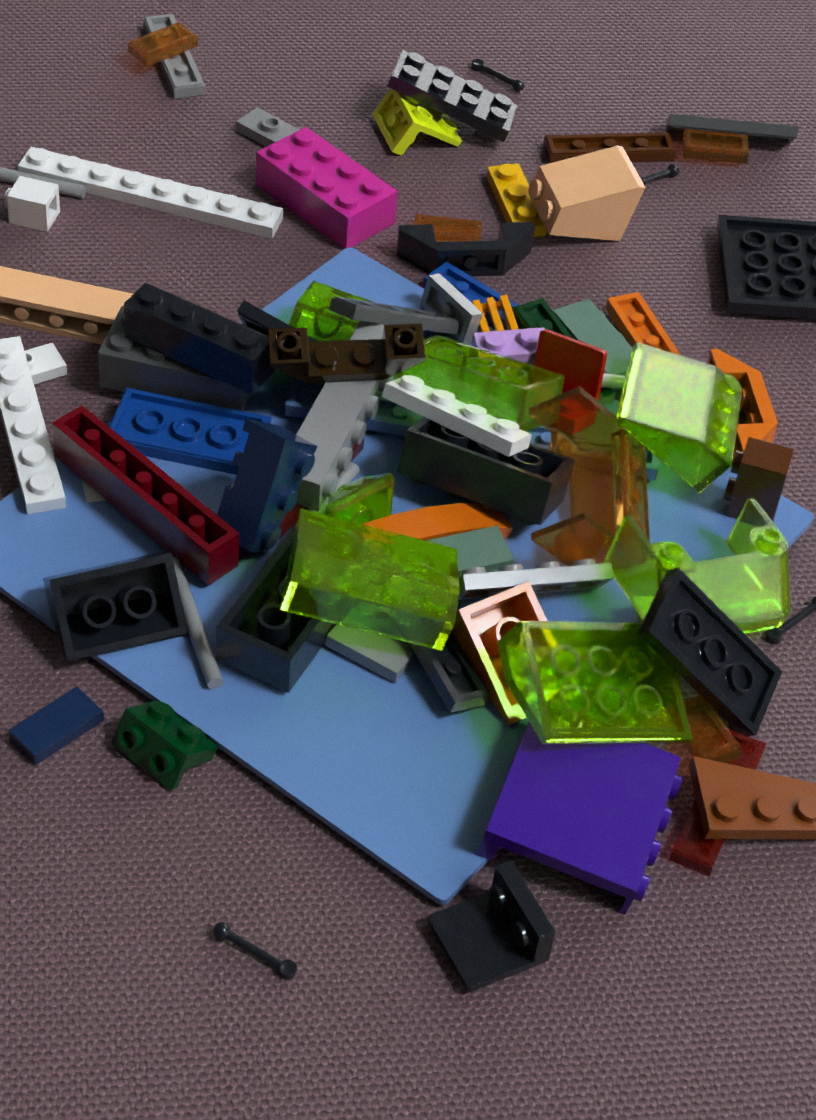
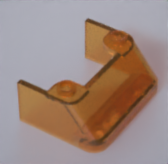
[529,386,651,568]

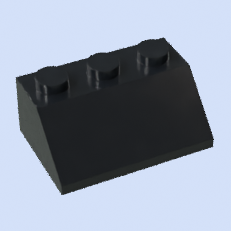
[43,552,188,661]

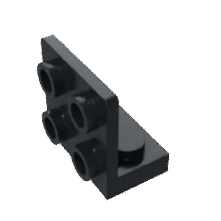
[428,860,555,992]

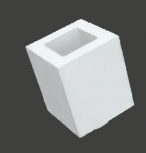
[4,176,60,232]

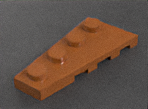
[688,756,816,839]

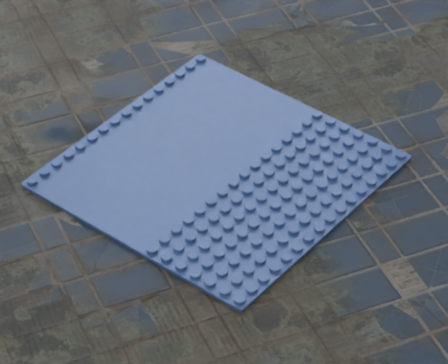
[0,247,814,905]

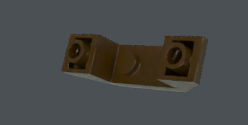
[268,323,426,383]

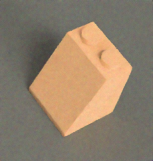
[528,146,646,241]

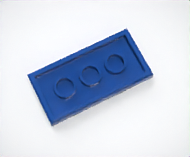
[109,388,271,475]

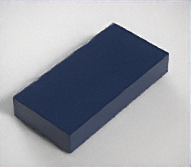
[9,686,104,765]

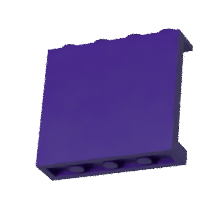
[476,700,683,915]

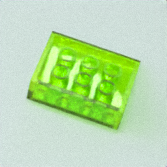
[615,342,743,493]
[280,508,460,651]
[497,621,693,744]

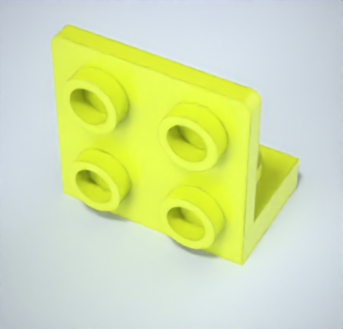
[372,88,462,156]

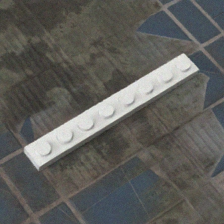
[18,147,283,239]

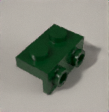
[112,700,218,790]

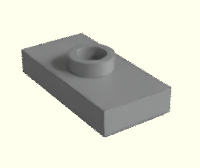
[236,107,300,147]

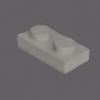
[419,273,483,345]

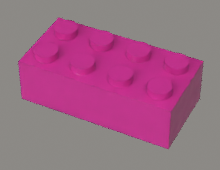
[256,127,398,249]

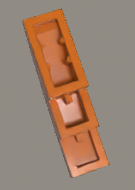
[350,502,513,560]

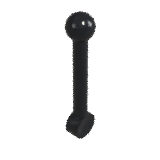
[471,59,525,92]
[641,164,679,184]
[766,596,816,644]
[213,922,297,980]

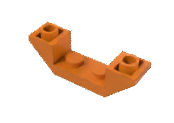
[701,349,778,464]

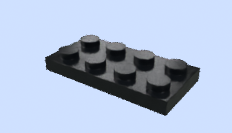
[387,50,517,142]
[637,567,782,738]

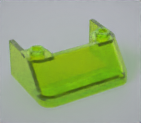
[604,497,791,633]

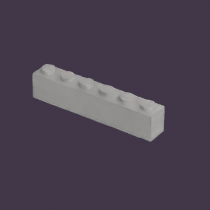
[296,321,393,511]

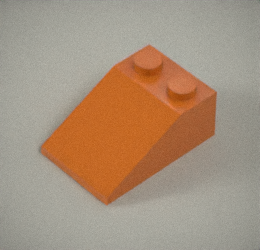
[446,581,581,726]

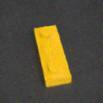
[486,163,547,237]

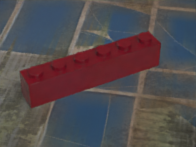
[52,405,239,586]

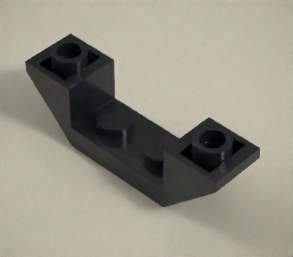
[396,222,535,277]

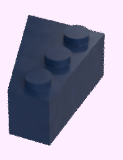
[217,419,318,553]

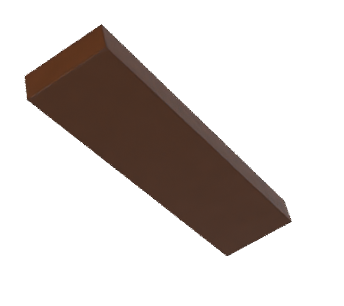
[543,132,676,163]

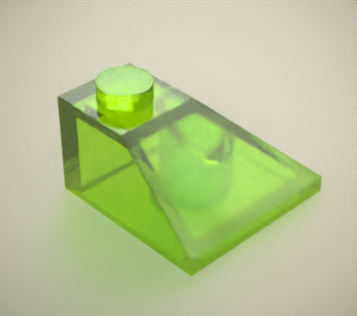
[324,473,395,547]

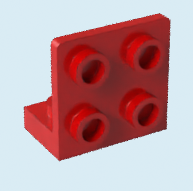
[509,329,607,431]

